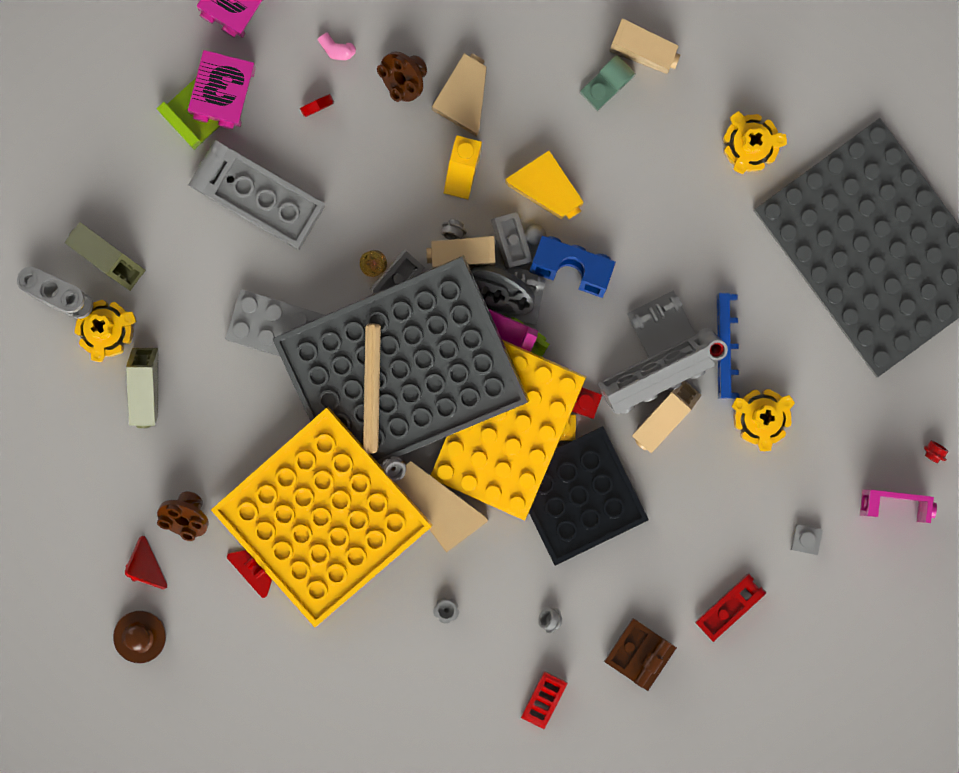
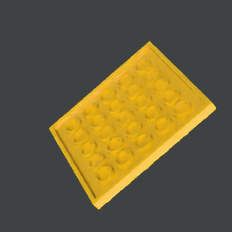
[211,407,433,627]

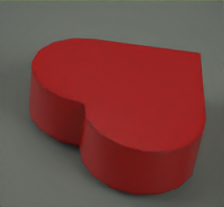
[300,94,334,117]

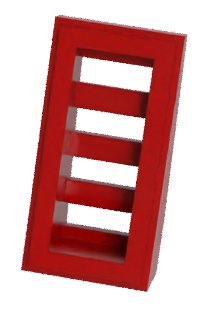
[521,671,568,729]

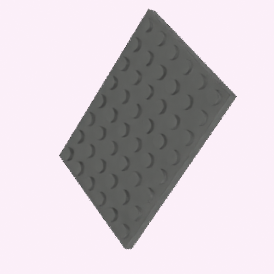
[753,118,959,378]
[273,255,529,464]

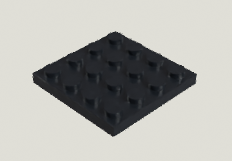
[529,426,649,566]

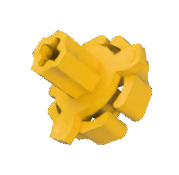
[723,111,787,175]
[75,300,136,362]
[731,389,795,451]

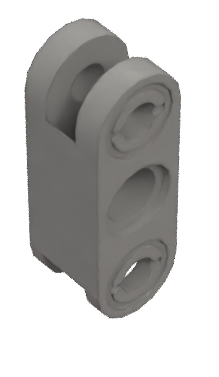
[17,267,93,319]

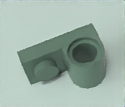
[580,55,636,111]

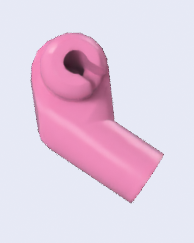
[317,32,356,60]

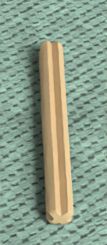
[363,323,381,454]

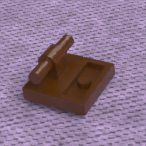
[604,618,677,691]

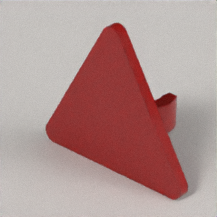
[125,536,167,589]
[227,550,272,598]

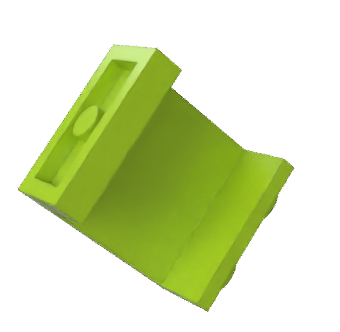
[156,78,220,150]

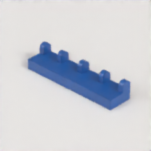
[716,293,740,399]

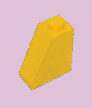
[443,135,482,200]
[505,151,584,219]

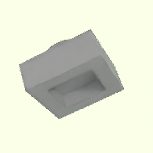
[791,524,823,555]

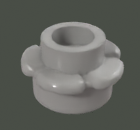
[442,219,467,240]
[381,456,406,482]
[433,598,459,623]
[538,608,562,633]

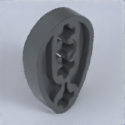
[470,265,535,317]

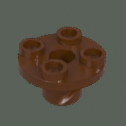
[377,51,427,102]
[157,491,209,541]
[113,611,166,663]

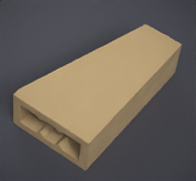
[391,460,488,553]

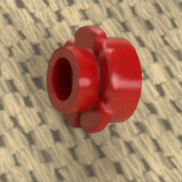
[924,440,949,463]

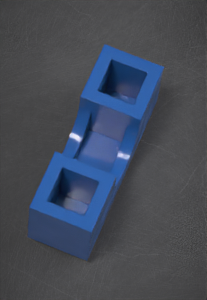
[529,236,616,298]

